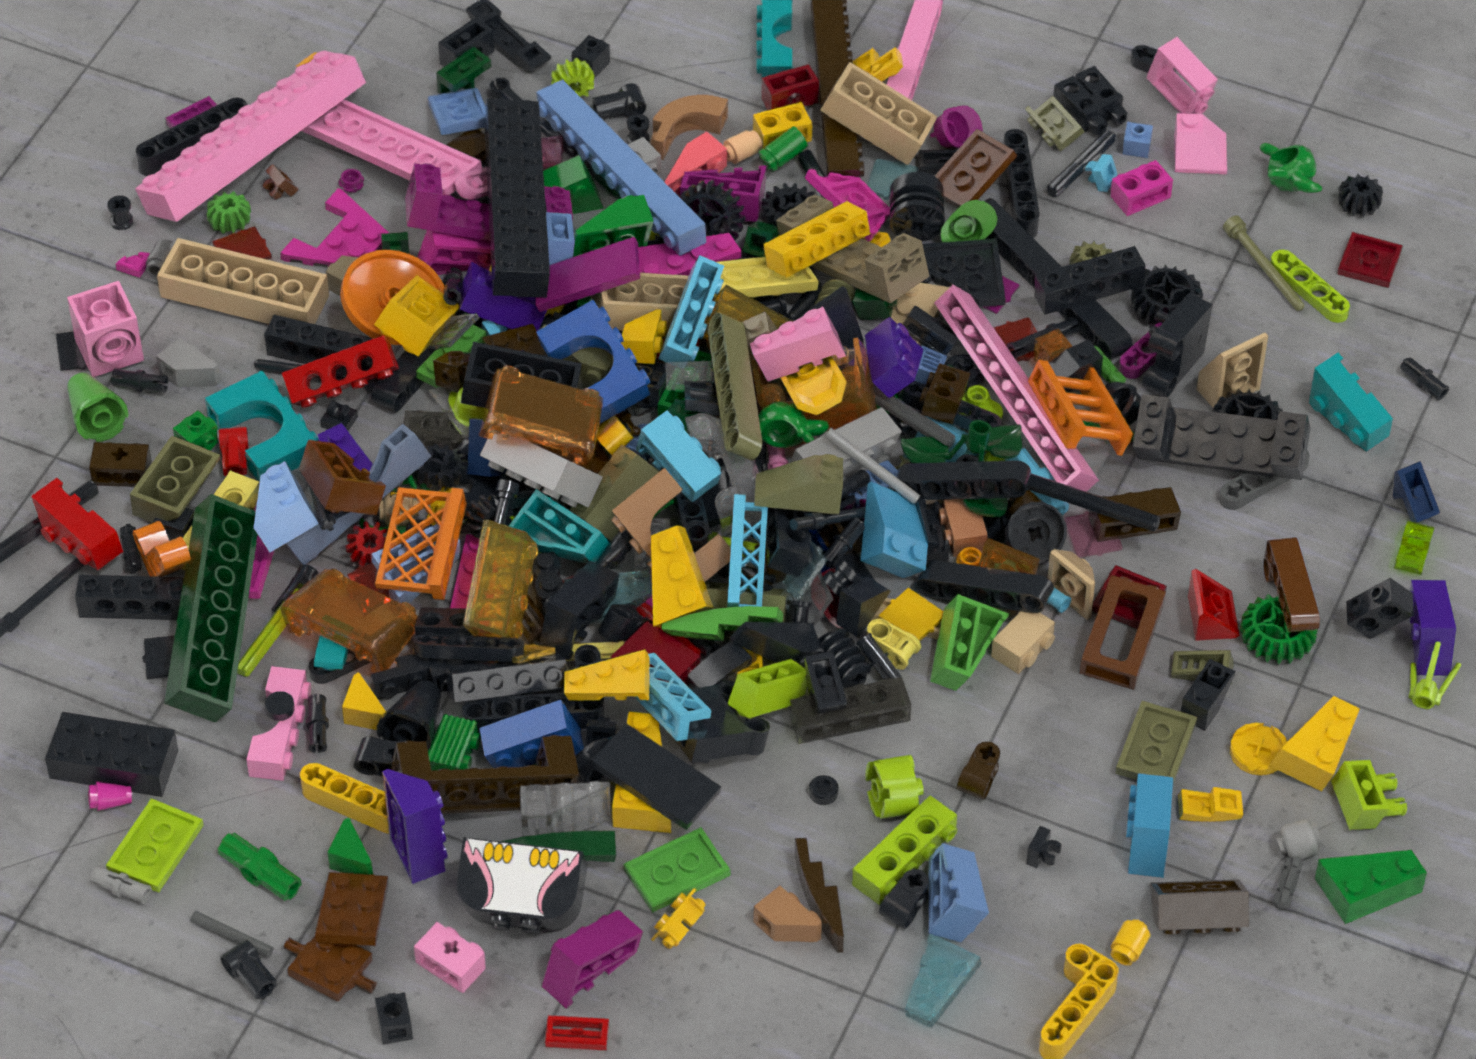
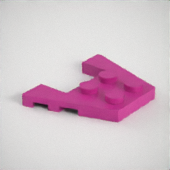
[280,188,389,267]

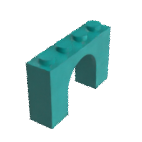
[205,371,318,482]

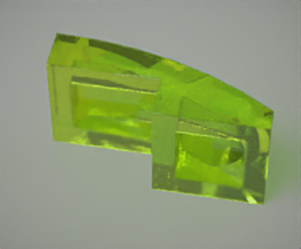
[1394,521,1435,575]

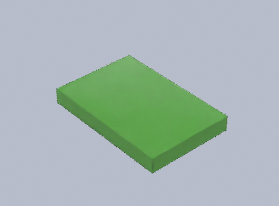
[623,827,731,913]

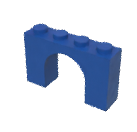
[536,300,651,427]

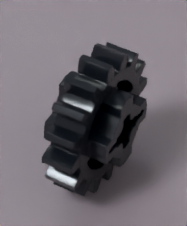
[762,183,814,227]
[411,444,468,490]

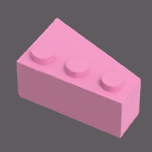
[750,307,846,381]

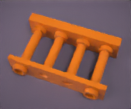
[1028,360,1133,456]

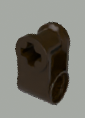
[956,741,1001,800]

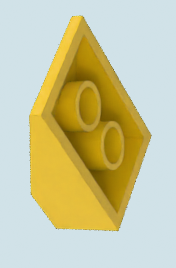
[374,275,460,357]

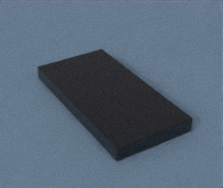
[591,723,722,831]

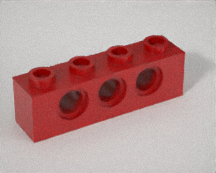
[282,335,399,408]

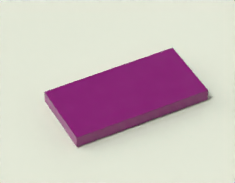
[536,237,640,312]

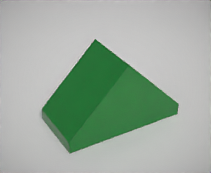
[327,817,373,875]

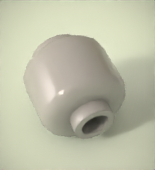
[1277,819,1323,860]

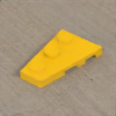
[564,650,650,700]

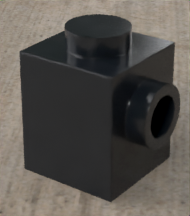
[571,35,610,79]

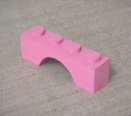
[246,666,311,781]

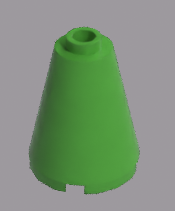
[67,373,129,442]

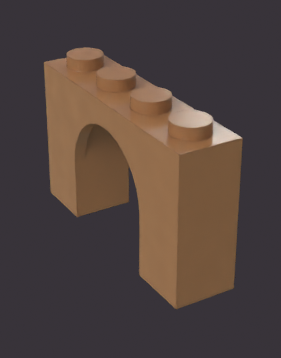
[611,468,731,582]

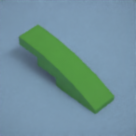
[662,606,784,641]

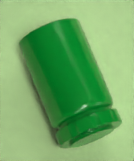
[758,126,809,173]

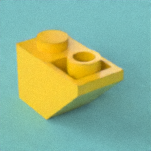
[621,309,667,364]

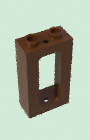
[1079,575,1166,690]

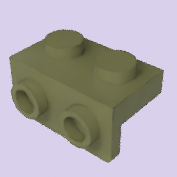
[1025,96,1084,152]

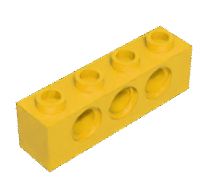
[763,201,870,278]

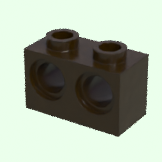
[919,363,971,425]

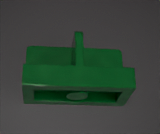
[436,47,492,94]

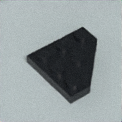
[922,238,1005,307]

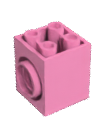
[67,281,144,377]

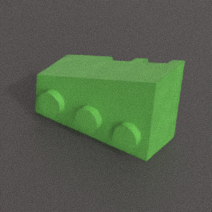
[930,594,1009,691]

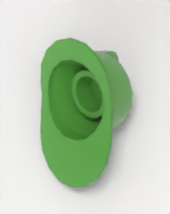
[941,200,997,242]

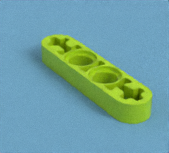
[1270,249,1350,323]

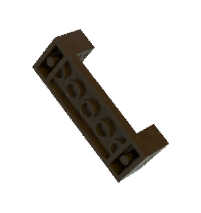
[391,735,579,814]

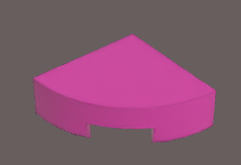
[116,252,150,278]

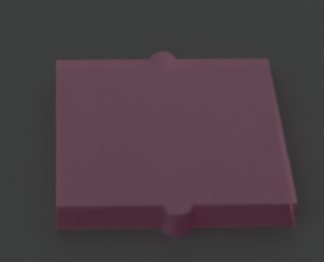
[1064,511,1122,558]

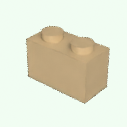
[991,611,1055,674]

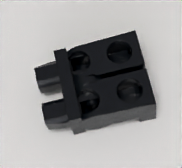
[1053,65,1127,136]

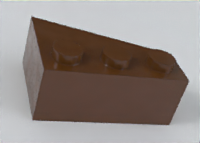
[299,440,386,515]

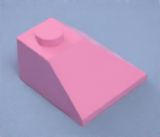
[1174,113,1227,174]

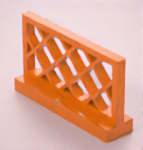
[375,487,467,600]

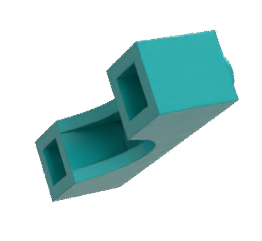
[756,0,792,78]

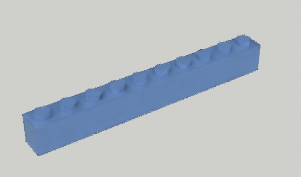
[536,80,706,256]

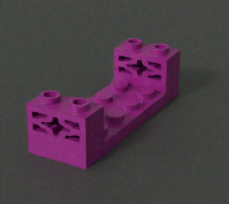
[405,163,573,241]

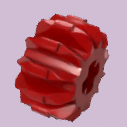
[346,521,388,569]

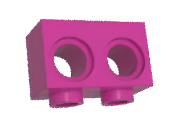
[1110,160,1173,216]

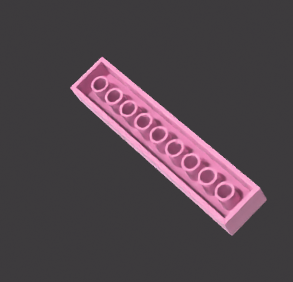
[135,51,366,222]

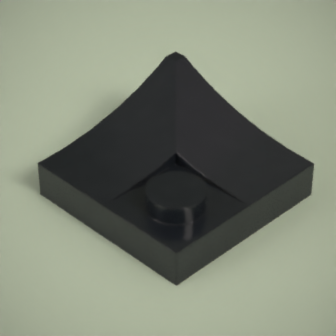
[684,381,720,417]

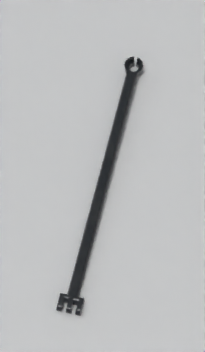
[490,77,665,244]

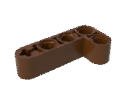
[1263,537,1320,633]

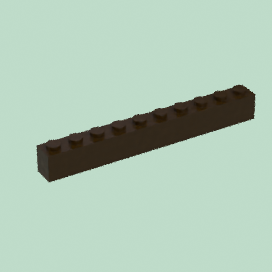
[810,0,864,178]

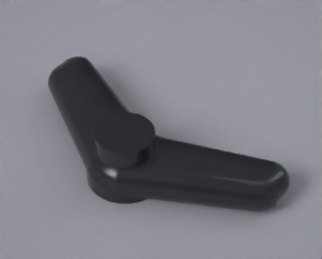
[785,266,822,320]

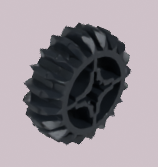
[681,180,746,241]
[1130,264,1203,325]
[1212,388,1283,420]

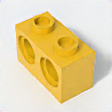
[753,102,812,149]

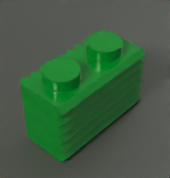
[428,714,481,771]

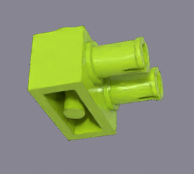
[1331,760,1407,830]

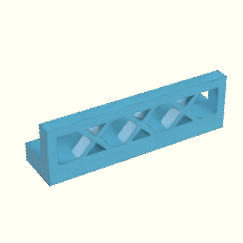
[727,494,768,608]
[634,653,711,741]

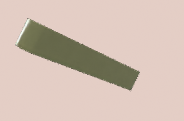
[708,312,762,461]

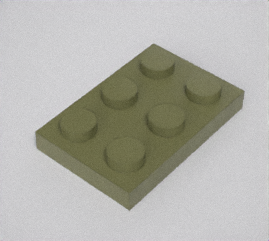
[1115,701,1197,785]

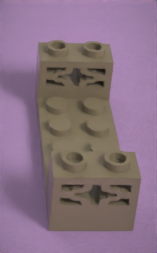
[776,194,929,303]

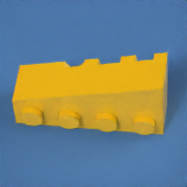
[612,711,671,833]

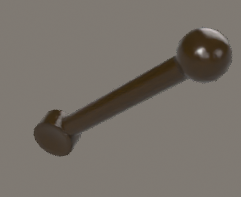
[620,411,641,437]

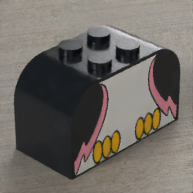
[457,837,588,934]

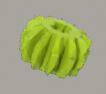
[551,58,595,97]

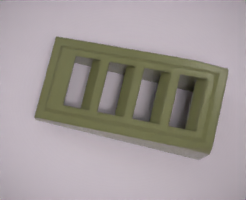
[1171,650,1234,685]

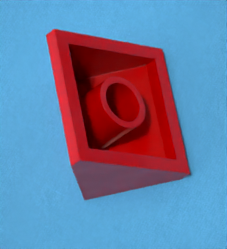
[1188,568,1240,641]

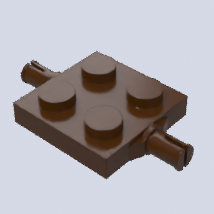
[284,936,377,1002]

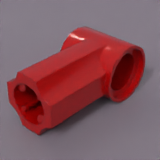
[219,427,249,476]

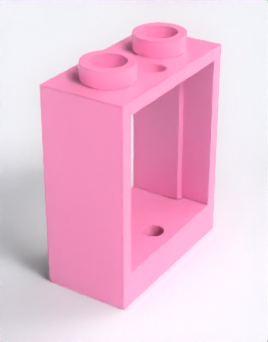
[1146,37,1218,114]

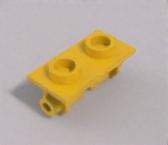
[651,888,706,949]

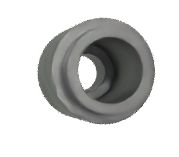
[146,240,175,279]

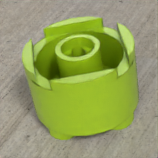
[865,755,924,819]

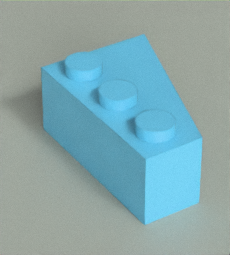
[636,410,721,502]

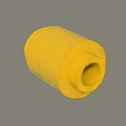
[1110,919,1151,966]

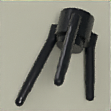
[271,564,321,627]

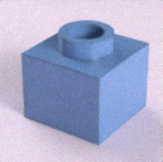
[1122,122,1153,158]

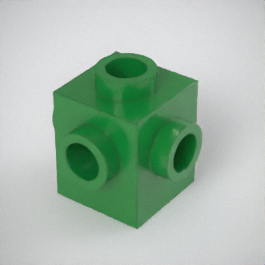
[173,410,218,450]

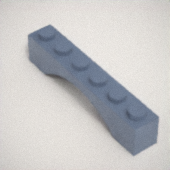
[284,424,431,565]

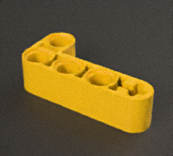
[300,763,389,834]
[1039,944,1119,1059]

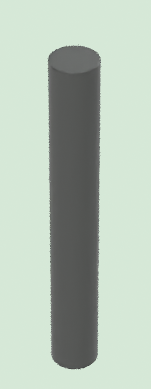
[191,911,274,958]

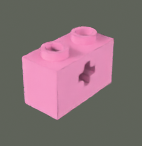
[414,922,486,993]

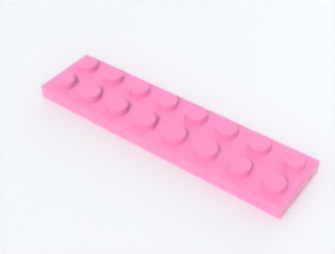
[301,99,482,195]

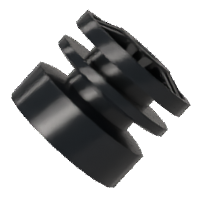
[889,172,945,242]
[1005,502,1067,565]

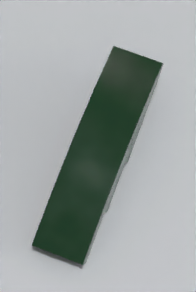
[502,831,616,862]

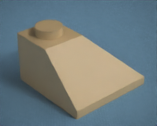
[1048,549,1095,620]

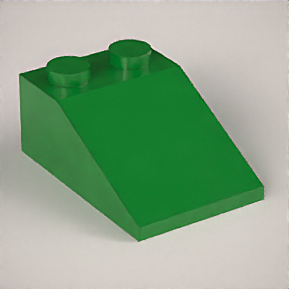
[573,195,653,257]

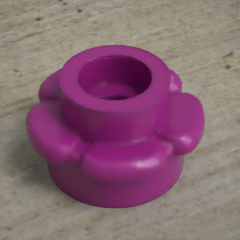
[339,169,364,193]

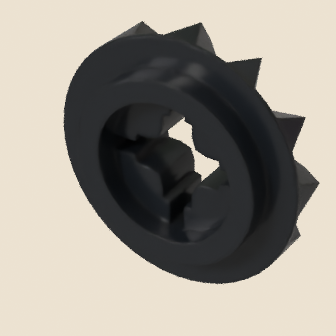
[944,354,985,391]

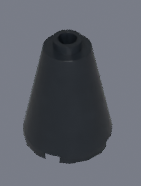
[377,681,441,751]

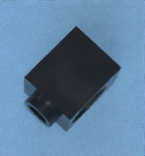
[375,992,413,1045]

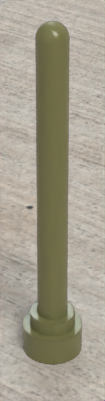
[1223,215,1304,311]

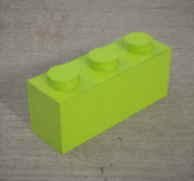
[728,659,808,718]

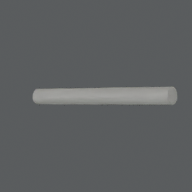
[824,428,920,504]

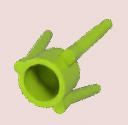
[1408,641,1461,709]

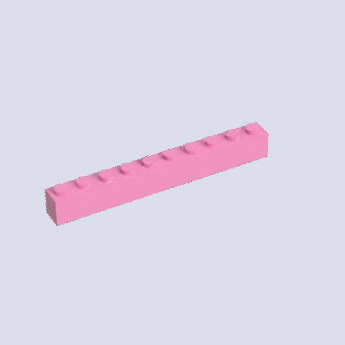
[934,285,1099,492]

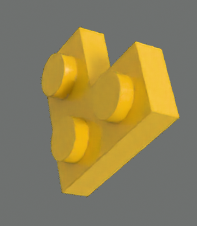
[853,47,904,82]

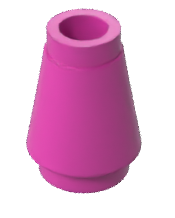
[88,782,132,811]

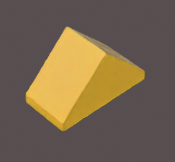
[342,672,386,730]

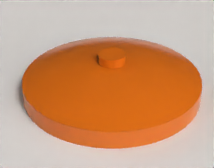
[340,250,445,345]

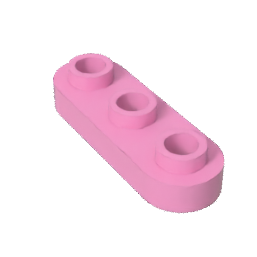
[455,167,488,200]

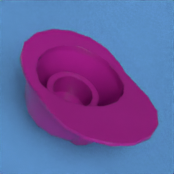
[930,105,983,148]

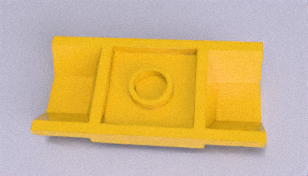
[780,356,847,415]

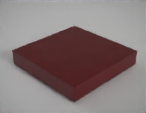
[1337,232,1403,288]
[1092,565,1167,629]

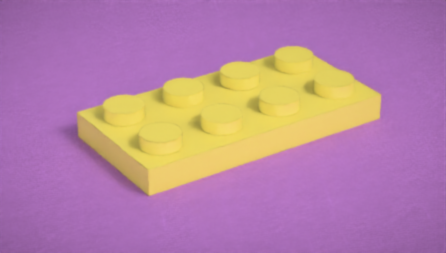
[714,257,819,301]

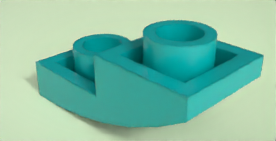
[314,620,353,671]

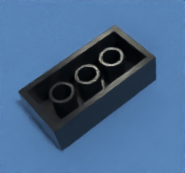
[460,342,582,425]
[45,712,179,797]

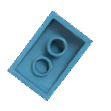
[861,482,928,578]

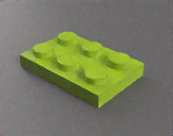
[106,798,204,893]

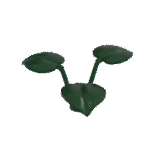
[900,420,1022,517]

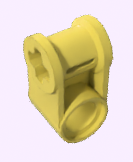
[866,619,922,670]

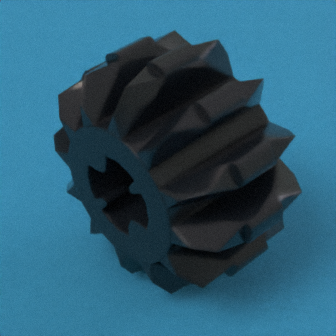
[1338,173,1383,218]
[465,493,514,543]

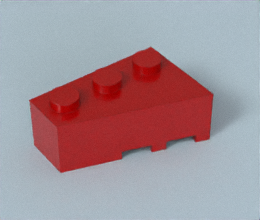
[31,478,123,571]

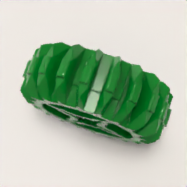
[1240,594,1318,665]

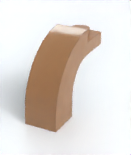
[651,95,728,160]

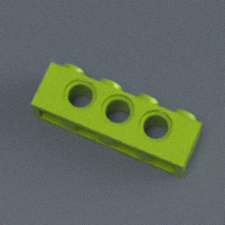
[852,795,958,905]

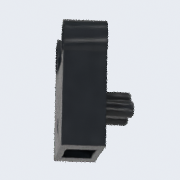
[1142,293,1213,397]
[670,681,770,764]

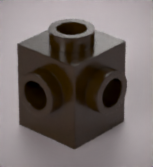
[433,351,470,393]

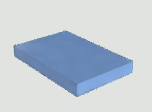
[428,88,486,135]

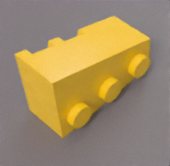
[651,525,714,628]
[1269,696,1360,792]

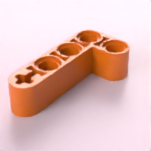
[133,521,191,577]

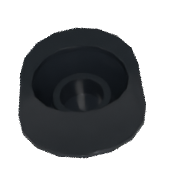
[1105,382,1141,426]

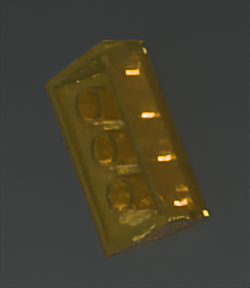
[463,520,538,639]

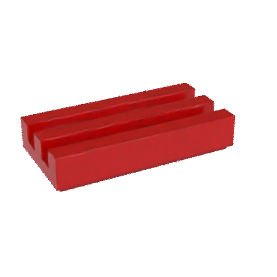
[545,1015,609,1051]

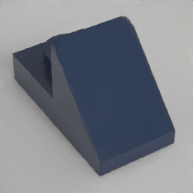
[1393,461,1440,524]

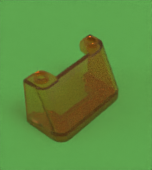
[479,366,604,466]
[280,568,418,673]

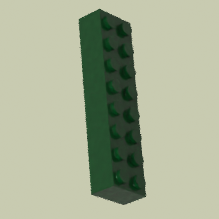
[164,494,258,723]

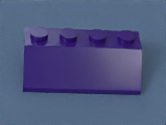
[382,769,448,884]

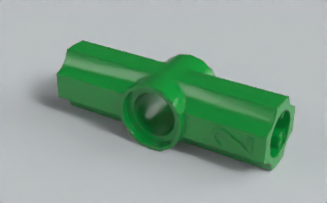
[217,832,302,901]

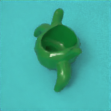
[1260,143,1322,193]
[758,402,829,449]

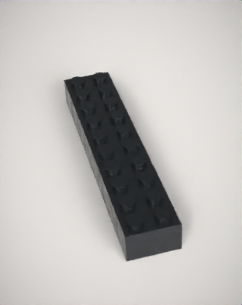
[484,98,550,298]

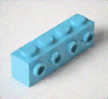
[658,255,724,369]

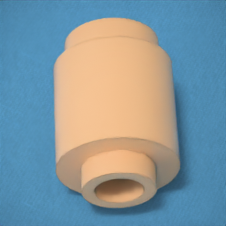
[723,130,762,164]

